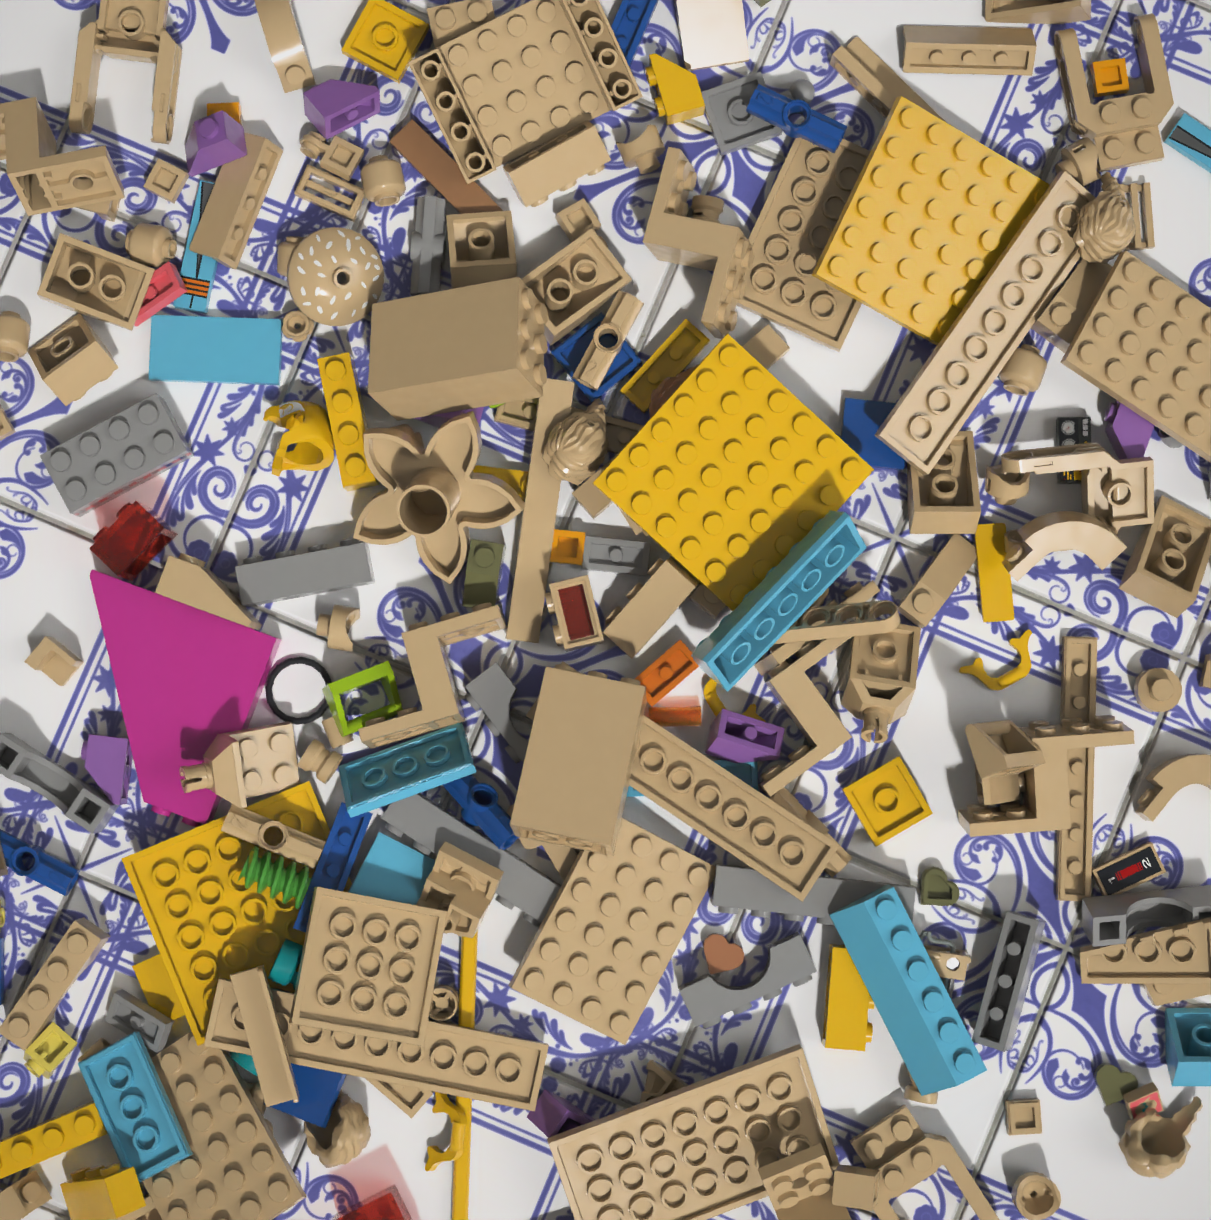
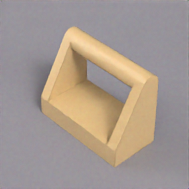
[965,720,1046,779]

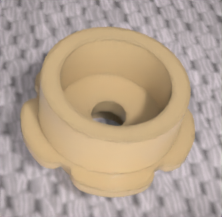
[282,310,314,342]

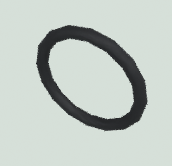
[265,657,332,725]

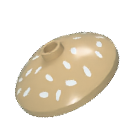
[287,227,384,326]

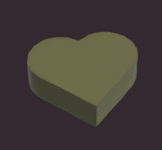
[919,866,960,906]
[1094,1063,1138,1106]

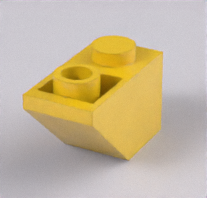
[644,53,705,126]

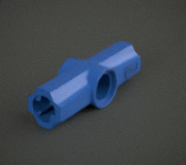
[746,84,847,154]
[443,774,520,850]
[0,829,80,896]

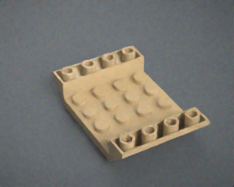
[408,0,643,184]

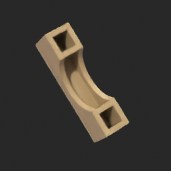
[0,917,110,1050]

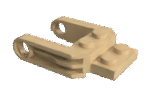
[69,0,182,144]
[1054,13,1174,173]
[1001,442,1154,553]
[849,1105,1000,1220]

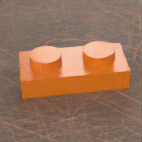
[635,639,699,707]

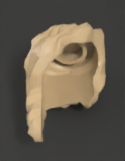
[1073,172,1136,265]
[542,398,609,485]
[304,1089,371,1168]
[1118,1096,1203,1179]

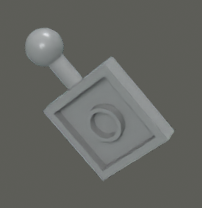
[701,71,815,156]

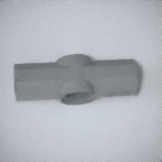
[410,196,446,296]

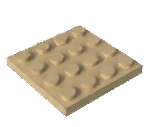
[289,887,447,1046]

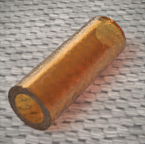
[648,706,702,727]

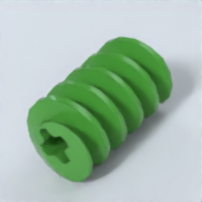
[237,845,313,909]

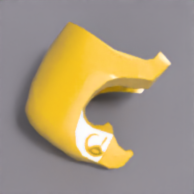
[263,400,334,477]

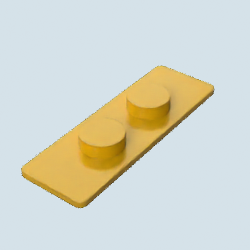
[975,523,1014,622]

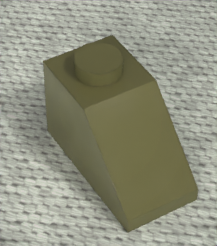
[462,539,506,608]

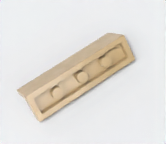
[902,25,1037,76]
[829,37,947,123]
[189,132,283,270]
[230,964,300,1107]

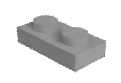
[582,536,651,576]
[105,989,174,1053]

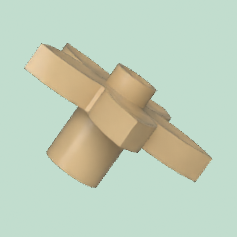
[353,411,526,584]

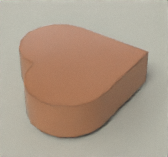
[703,933,744,975]

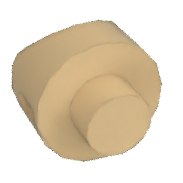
[616,125,666,174]
[1055,137,1102,187]
[984,464,1030,505]
[316,604,360,652]
[1134,668,1182,712]
[1011,1172,1061,1220]

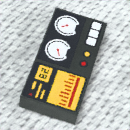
[1056,417,1091,484]

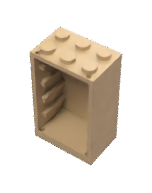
[368,277,548,421]
[510,664,647,856]

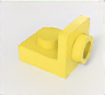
[23,1022,78,1079]

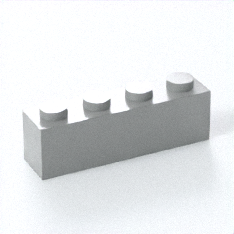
[235,538,375,607]
[972,911,1046,1052]

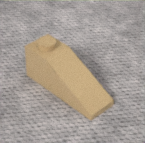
[897,534,977,628]

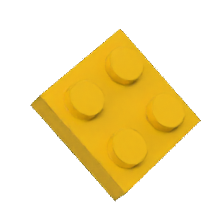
[341,0,430,84]
[841,756,933,847]

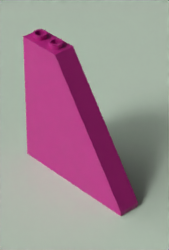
[89,569,281,827]

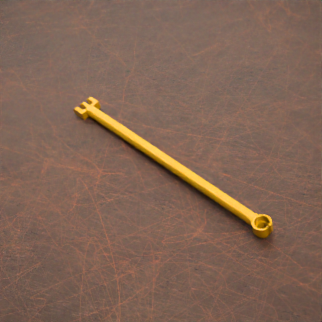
[451,930,478,1220]

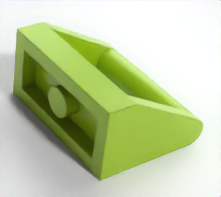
[322,661,403,737]

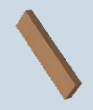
[389,119,503,214]

